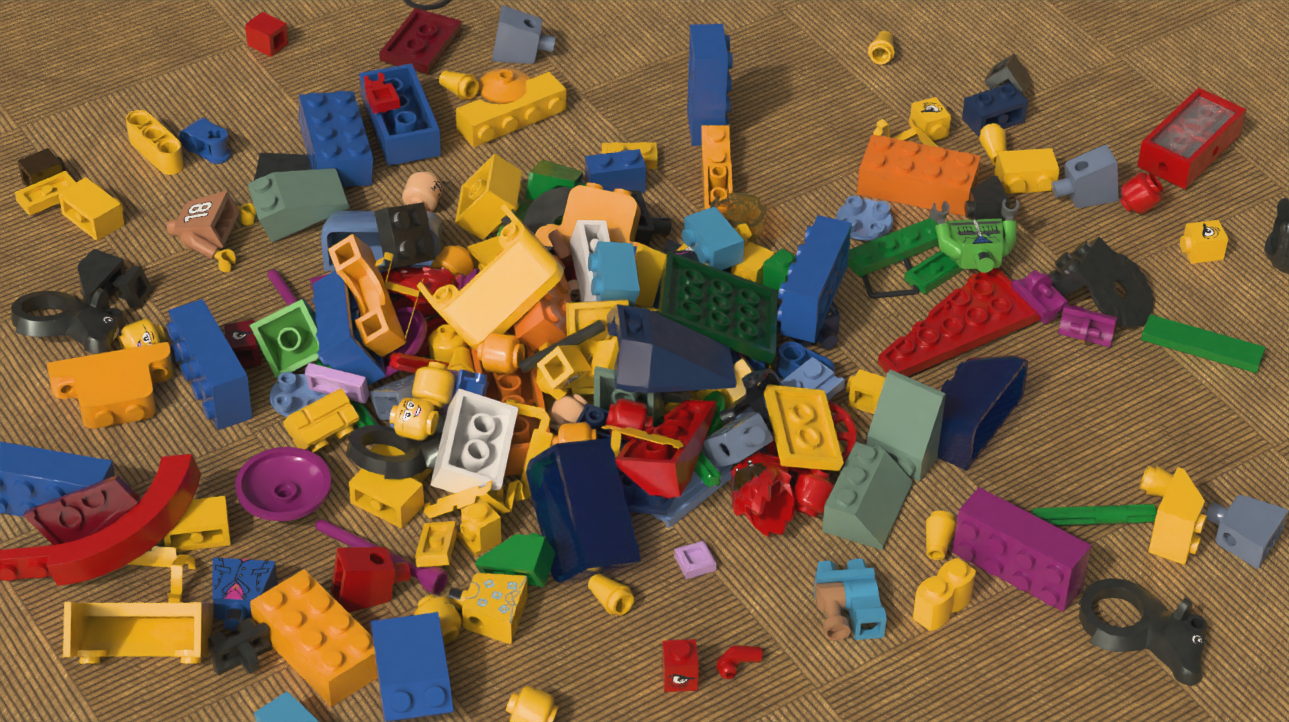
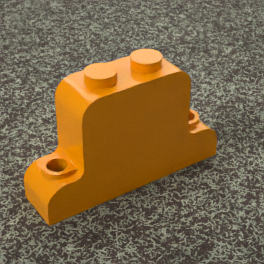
[535,182,647,256]
[47,342,174,429]

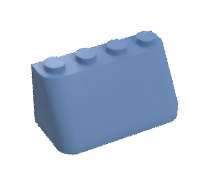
[321,211,443,271]

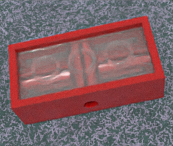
[1137,87,1246,189]

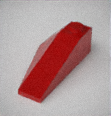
[615,400,717,498]

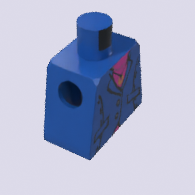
[212,557,278,632]

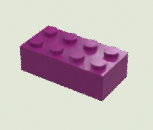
[952,487,1092,612]

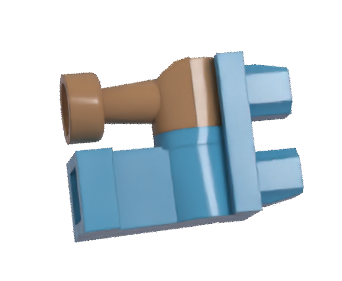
[813,558,887,641]

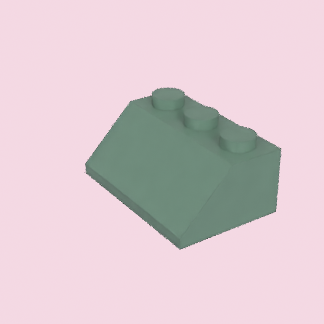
[822,442,913,550]

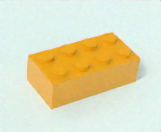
[250,569,378,707]

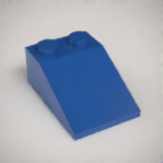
[371,612,454,722]

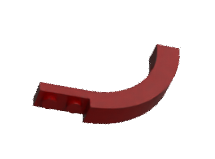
[0,454,201,586]

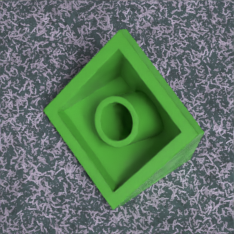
[250,299,319,379]

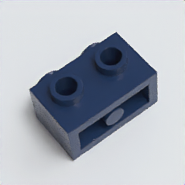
[962,83,1028,137]

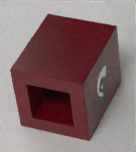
[224,320,262,369]

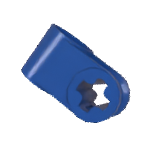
[179,117,231,164]
[776,342,836,380]

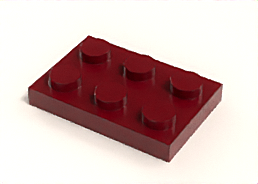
[379,8,463,74]

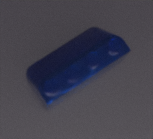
[937,355,1029,471]
[526,438,641,583]

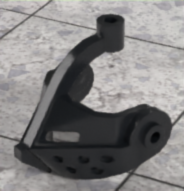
[720,369,783,436]

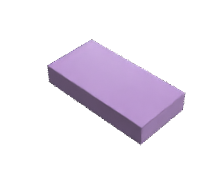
[305,363,369,403]

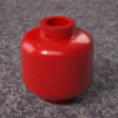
[1120,172,1164,214]
[606,398,653,441]
[792,469,834,518]

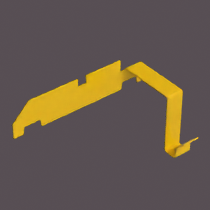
[873,117,938,147]
[375,252,423,339]
[506,399,553,499]
[588,425,684,483]
[423,480,525,518]
[127,546,195,603]

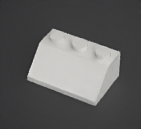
[431,388,518,493]

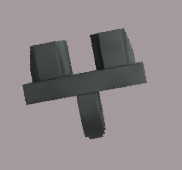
[208,618,272,676]

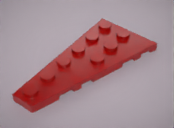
[878,268,1041,376]

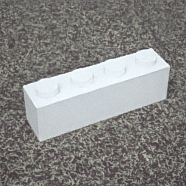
[570,220,610,302]

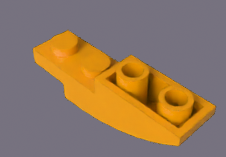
[701,125,733,212]

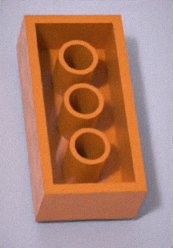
[857,134,981,216]
[497,249,572,353]

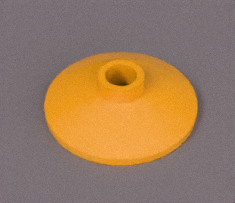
[479,68,531,104]

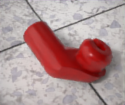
[716,645,762,679]

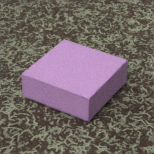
[674,541,716,579]

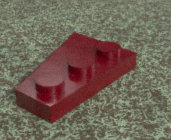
[23,475,140,545]

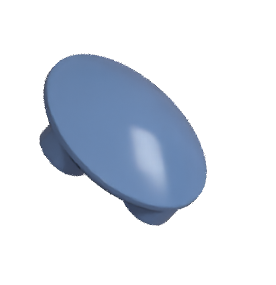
[836,196,893,241]
[270,372,328,417]

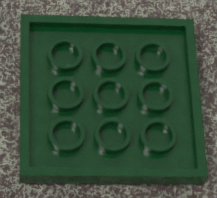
[658,251,778,364]

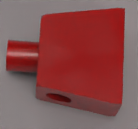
[331,547,410,613]

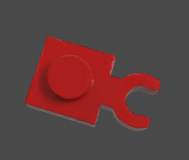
[364,73,400,114]

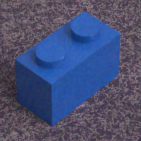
[585,149,646,193]

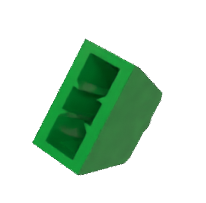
[525,159,587,201]

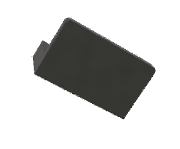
[985,53,1031,94]

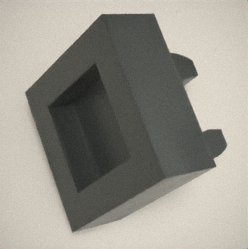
[113,266,153,308]

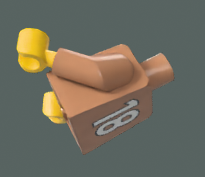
[167,191,256,273]

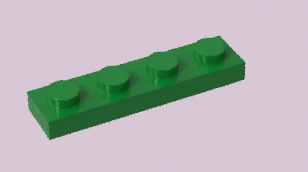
[848,218,939,277]

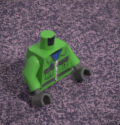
[930,199,1020,273]

